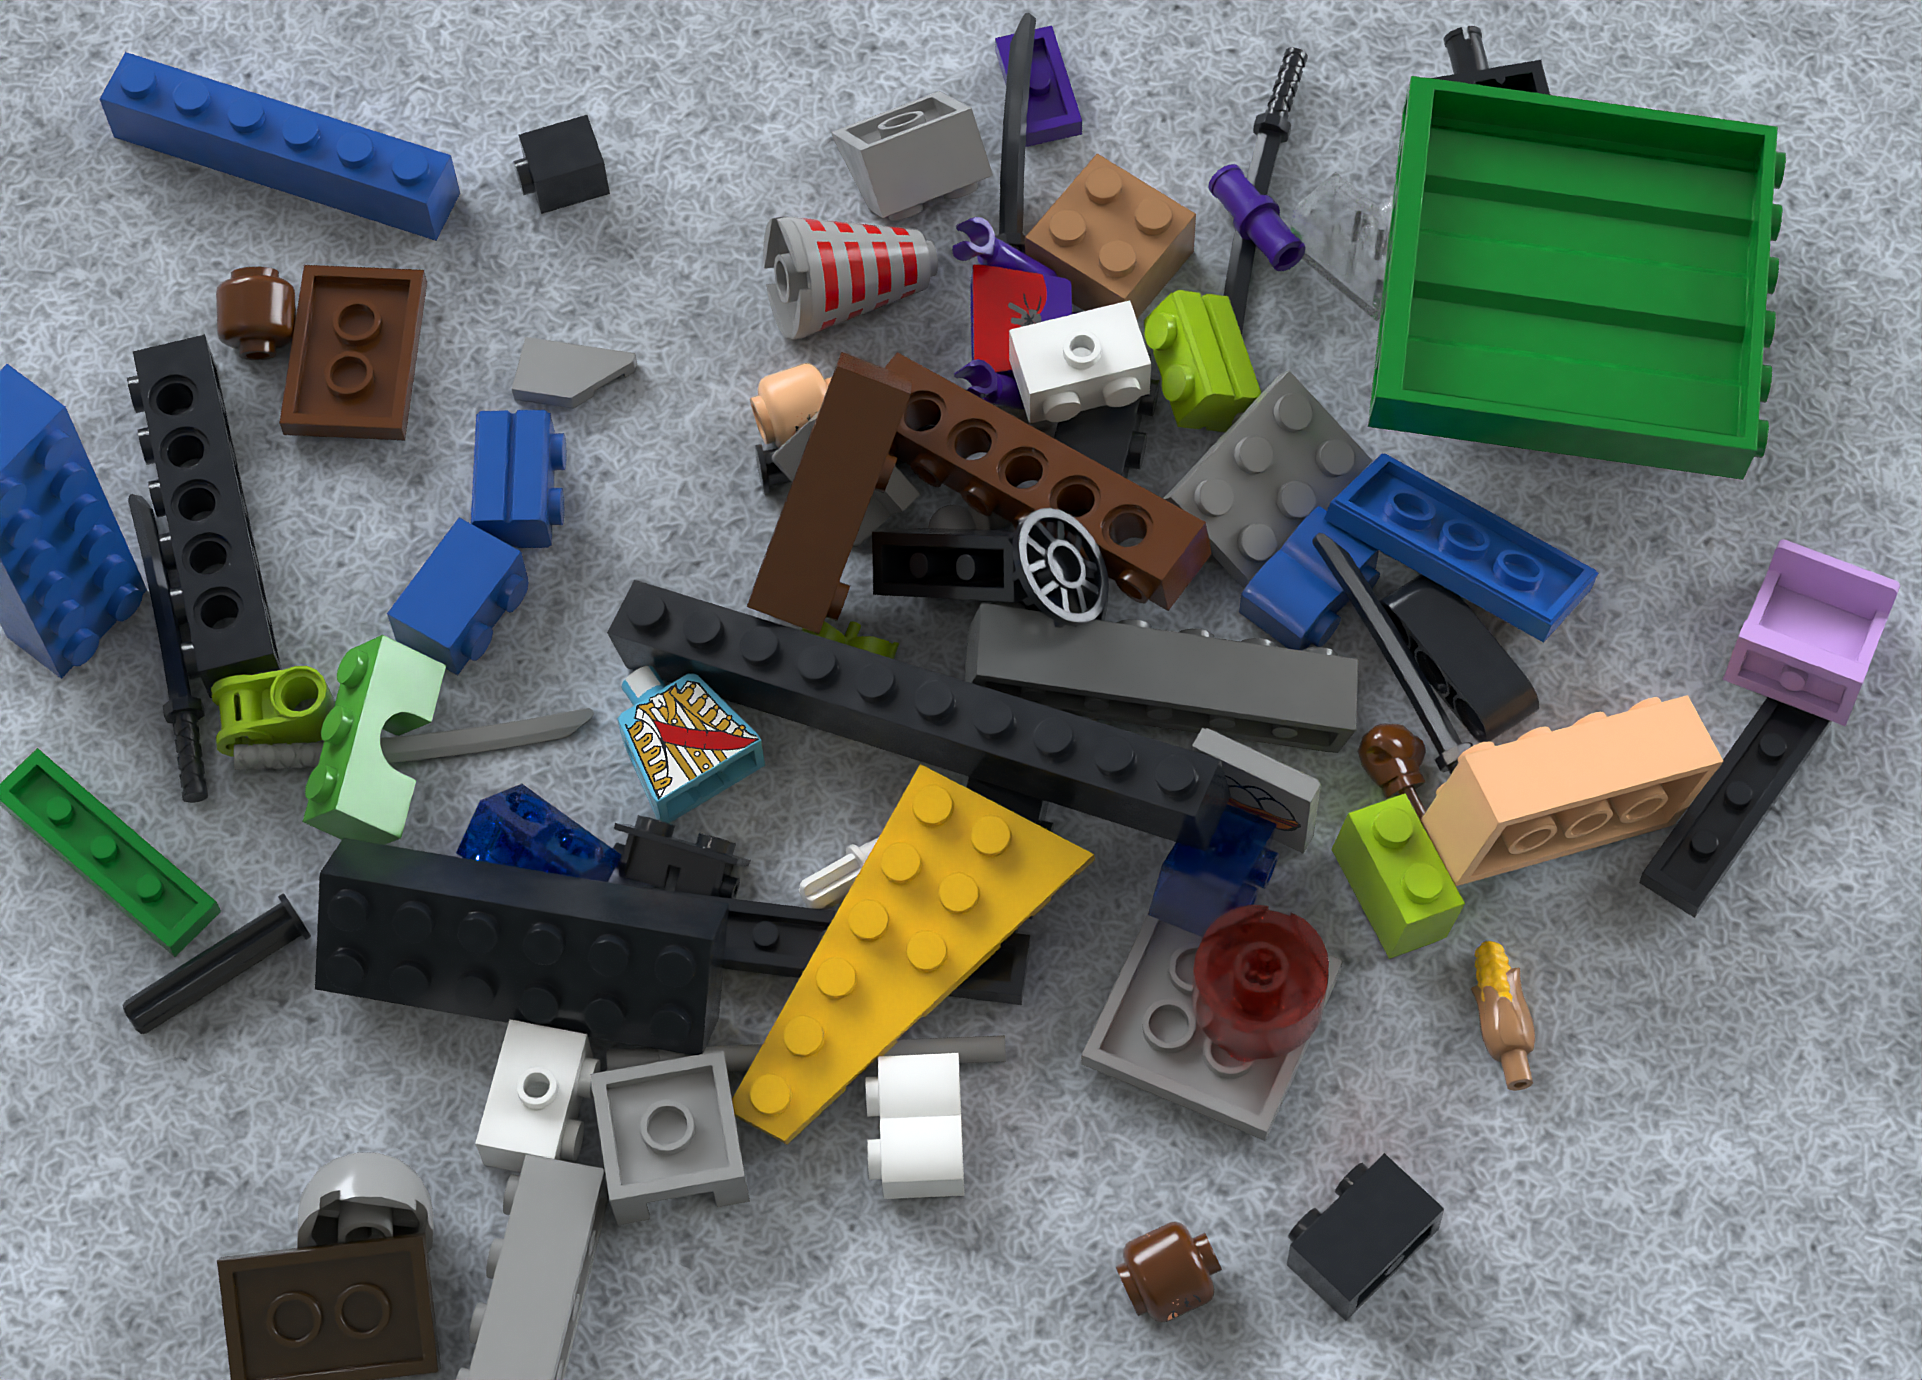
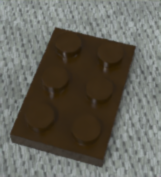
[217,1232,441,1380]

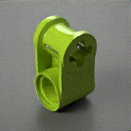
[211,666,335,757]

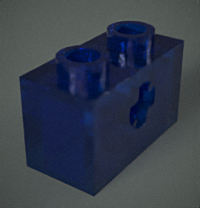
[1148,804,1279,945]

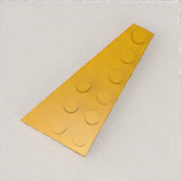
[732,764,1095,1145]

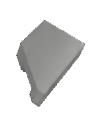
[512,337,637,409]

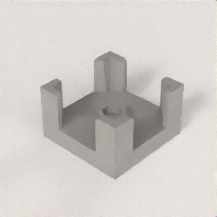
[590,1050,750,1226]

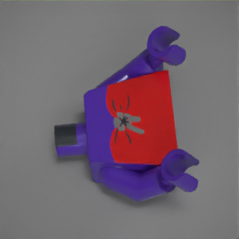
[952,217,1080,410]

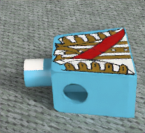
[617,666,765,823]

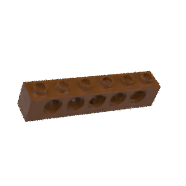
[885,352,1212,611]

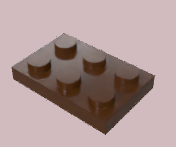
[279,265,427,441]

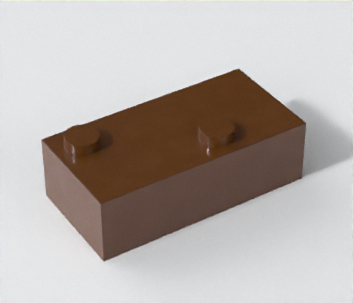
[747,352,913,634]

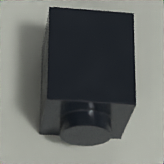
[513,115,610,214]

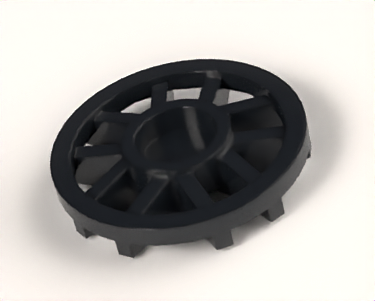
[1008,508,1109,628]

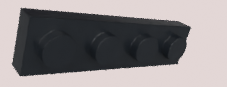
[1639,697,1832,918]

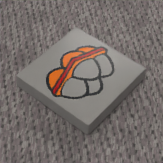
[1192,728,1321,854]

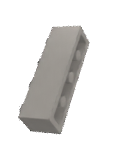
[456,1154,609,1380]

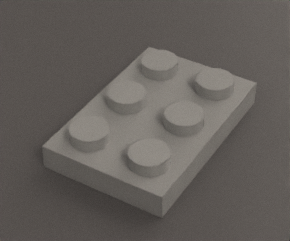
[1163,370,1372,589]

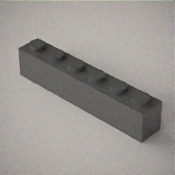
[964,601,1358,753]

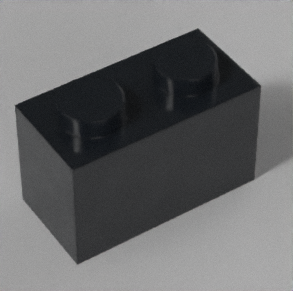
[1287,1153,1444,1321]

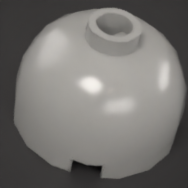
[297,1152,433,1253]

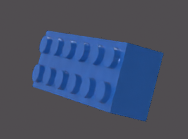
[0,364,147,679]

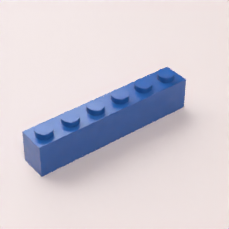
[99,52,460,241]

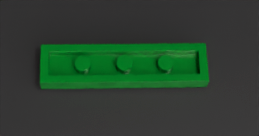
[0,748,221,957]

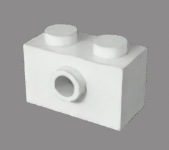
[1009,300,1151,424]
[475,1019,600,1172]

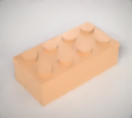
[1421,695,1724,886]

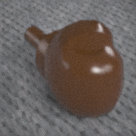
[1357,723,1426,829]

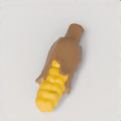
[1470,941,1535,1091]

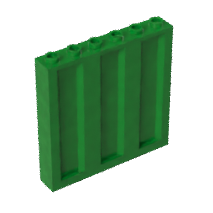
[1368,76,1786,480]

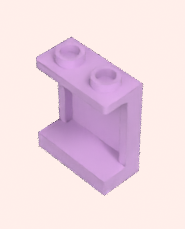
[1723,539,1900,726]

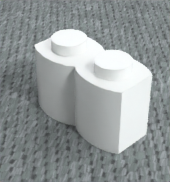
[866,1053,965,1199]

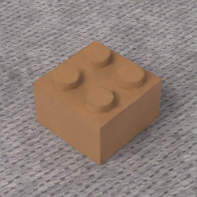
[1025,153,1196,320]

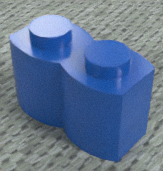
[1239,506,1380,651]

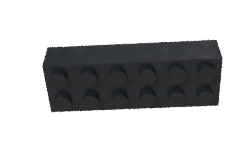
[315,838,729,1055]

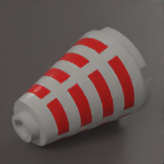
[763,216,938,340]

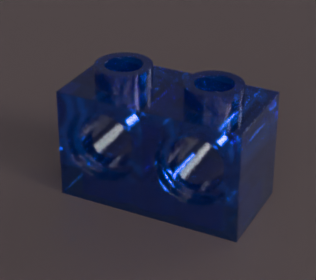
[456,784,621,882]

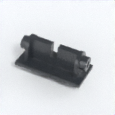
[609,815,751,899]

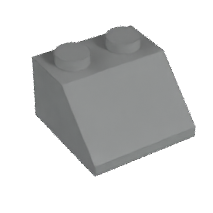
[831,91,993,221]

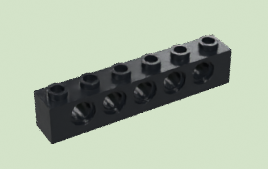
[127,334,282,698]

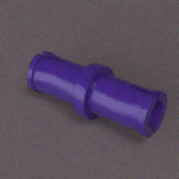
[1208,164,1306,271]

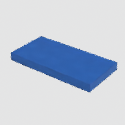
[1324,453,1599,643]

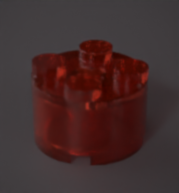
[1191,905,1329,1062]

